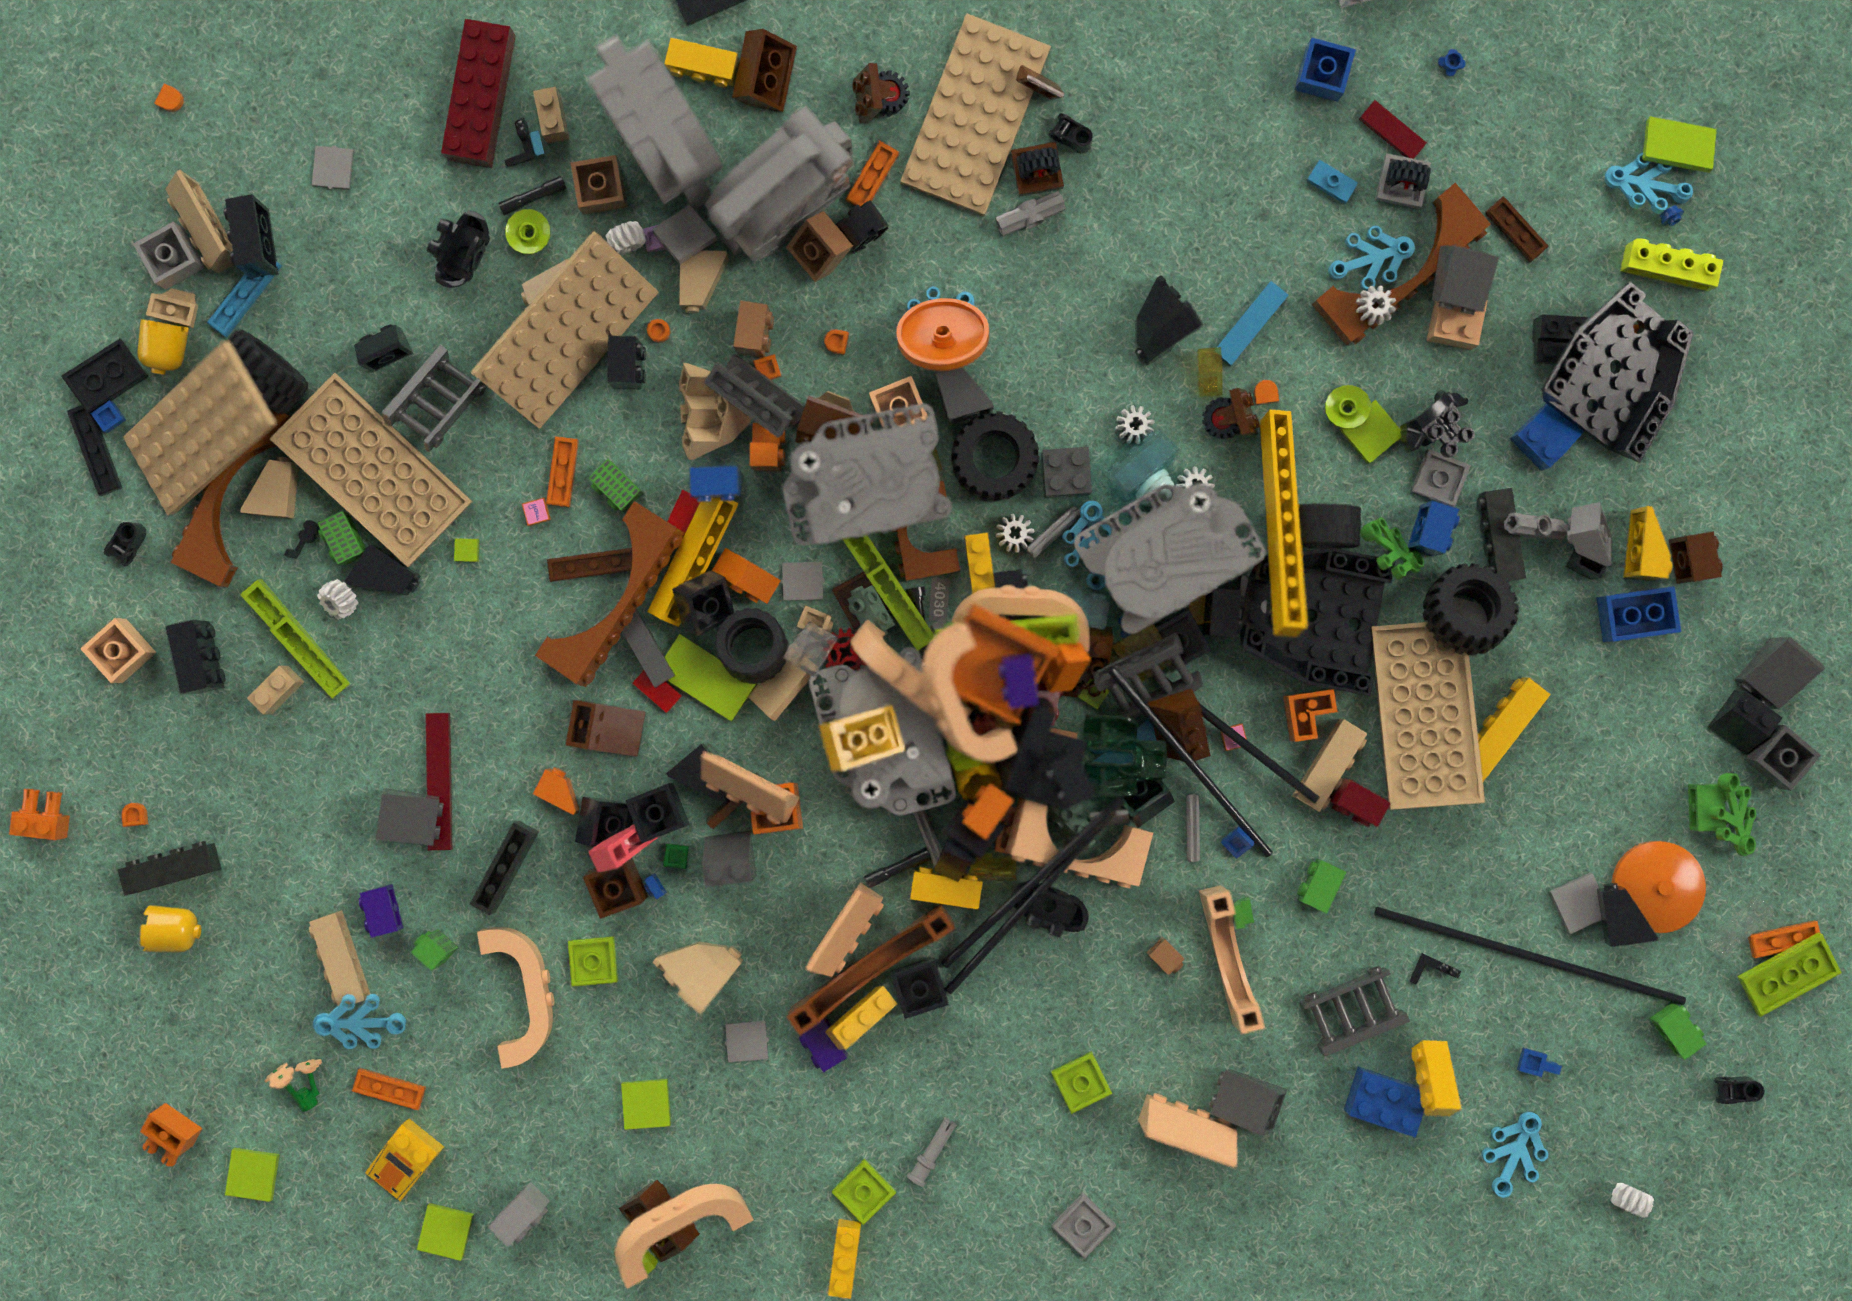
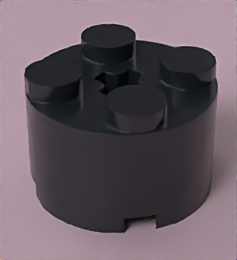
[835,200,889,254]

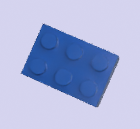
[1596,586,1681,642]
[1344,1066,1424,1138]

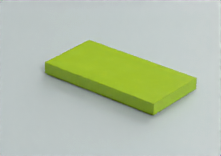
[665,634,757,722]
[1737,932,1842,1017]

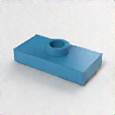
[1306,160,1358,204]

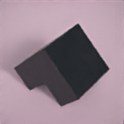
[1565,549,1607,580]

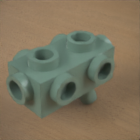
[847,585,898,636]
[1048,805,1096,851]

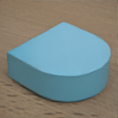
[530,131,544,156]

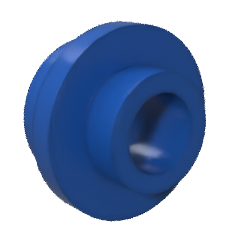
[1660,205,1684,226]

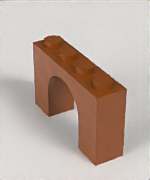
[892,481,960,582]

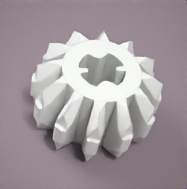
[605,221,646,255]
[1356,286,1396,325]
[1115,406,1155,445]
[1175,467,1215,506]
[995,514,1034,553]
[317,579,359,620]
[1611,1183,1654,1218]

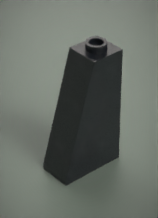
[995,697,1056,795]

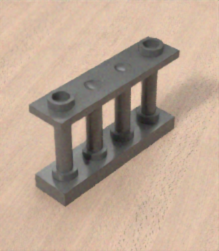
[382,345,487,452]
[704,354,805,438]
[1093,633,1203,725]
[1300,966,1410,1057]

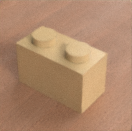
[533,87,569,144]
[247,666,304,714]

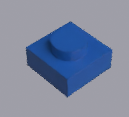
[91,400,126,433]
[1221,826,1255,859]
[644,873,667,899]

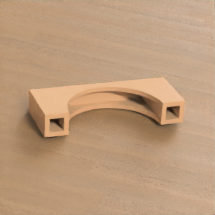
[1005,798,1153,888]
[1199,885,1265,1034]

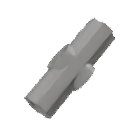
[995,191,1066,237]
[1504,513,1568,540]

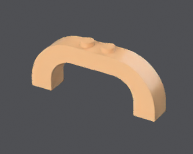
[951,586,1089,652]
[851,620,976,719]
[923,622,1018,761]
[477,927,554,1069]
[615,1184,753,1288]

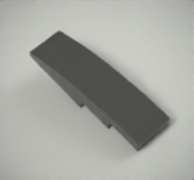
[611,608,676,688]

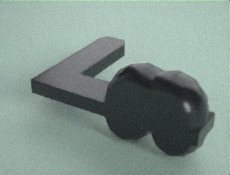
[505,118,536,167]
[284,520,320,559]
[1410,953,1462,985]

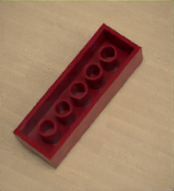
[441,19,516,168]

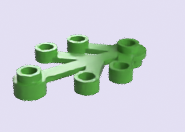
[1360,517,1424,580]
[1710,773,1756,856]

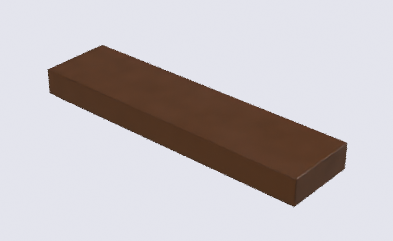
[547,548,633,582]

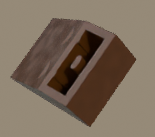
[1062,624,1113,700]
[565,700,646,757]

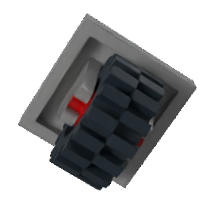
[1375,153,1431,209]

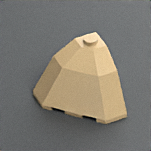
[679,363,751,460]
[653,942,743,1014]

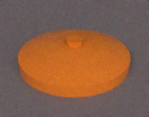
[896,298,989,371]
[1612,841,1706,933]

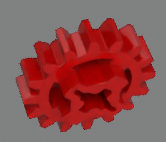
[821,628,868,671]

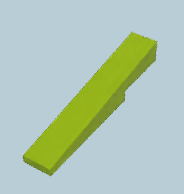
[842,535,935,651]
[240,579,351,699]
[934,614,1080,644]

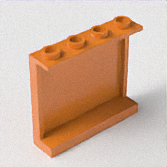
[951,603,1059,724]

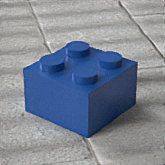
[1294,38,1356,102]
[1408,501,1460,556]

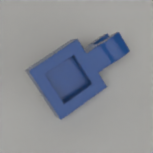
[1517,1047,1562,1077]

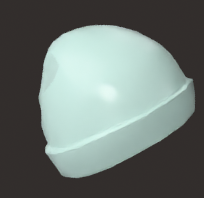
[1136,469,1174,507]

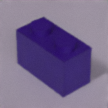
[998,652,1039,708]
[359,884,404,938]
[799,1016,848,1073]

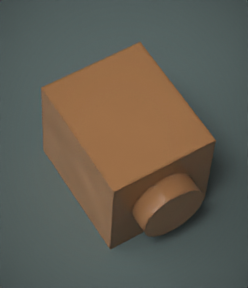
[1146,936,1184,975]

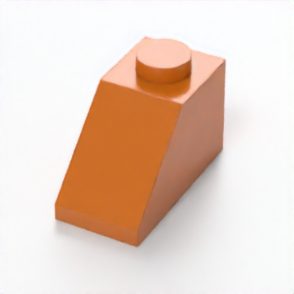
[533,767,580,815]

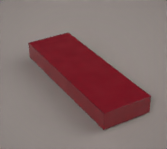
[1359,100,1427,159]

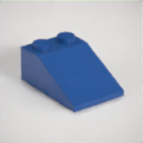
[1510,404,1584,471]
[690,466,744,502]

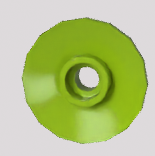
[505,209,551,254]
[1325,385,1371,429]

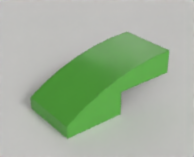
[1233,897,1254,929]

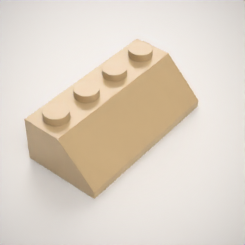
[165,170,233,273]

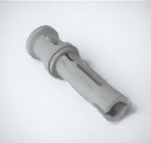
[907,1117,957,1187]

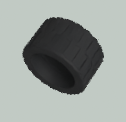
[1298,503,1361,549]
[715,608,789,684]

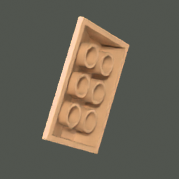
[701,752,800,824]
[806,882,884,977]
[1138,1093,1237,1168]

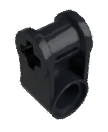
[1048,113,1093,153]
[104,522,146,567]
[1714,1076,1765,1104]

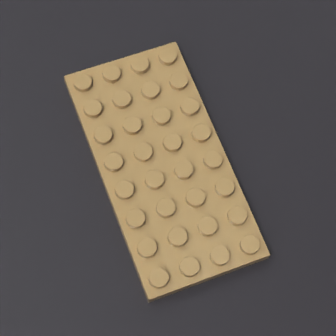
[900,13,1051,216]
[471,231,659,429]
[123,341,276,516]
[270,373,473,567]
[1371,622,1485,810]

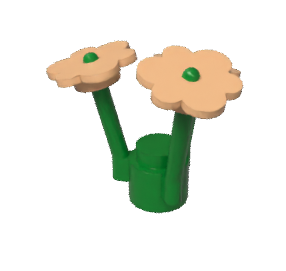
[264,1059,322,1112]

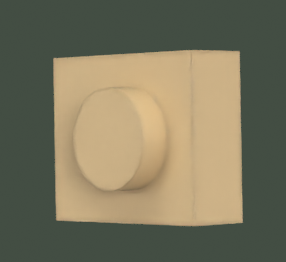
[796,605,833,638]

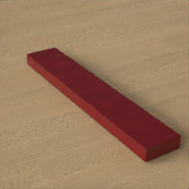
[425,713,453,851]

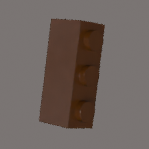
[732,29,797,112]
[795,396,874,445]
[1147,688,1211,762]
[618,1180,700,1262]

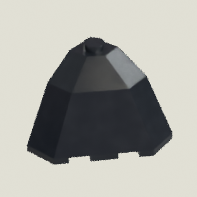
[1135,275,1203,366]

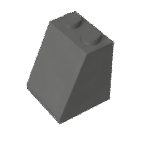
[1432,245,1499,315]
[934,367,994,426]
[1735,637,1826,709]
[376,788,443,846]
[702,831,757,888]
[1210,1069,1287,1136]

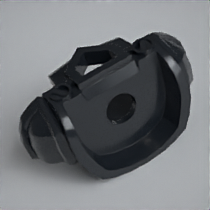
[427,210,490,288]
[1400,390,1475,458]
[1011,881,1089,938]

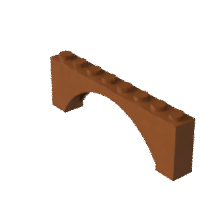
[1312,182,1491,346]
[171,408,292,588]
[535,501,685,687]
[787,904,955,1035]

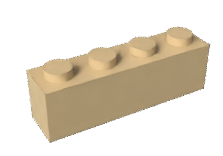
[1292,719,1367,812]
[309,910,370,1006]

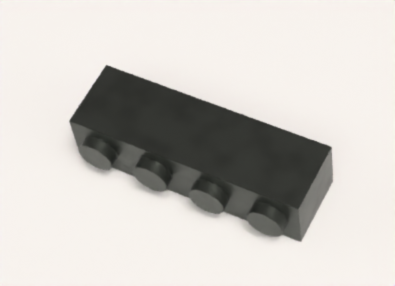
[1477,488,1526,582]
[469,821,539,915]
[117,841,222,896]

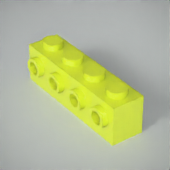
[1620,238,1724,291]

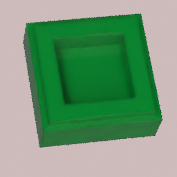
[663,843,689,869]

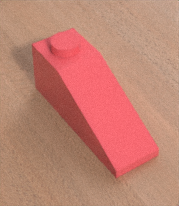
[588,825,658,872]

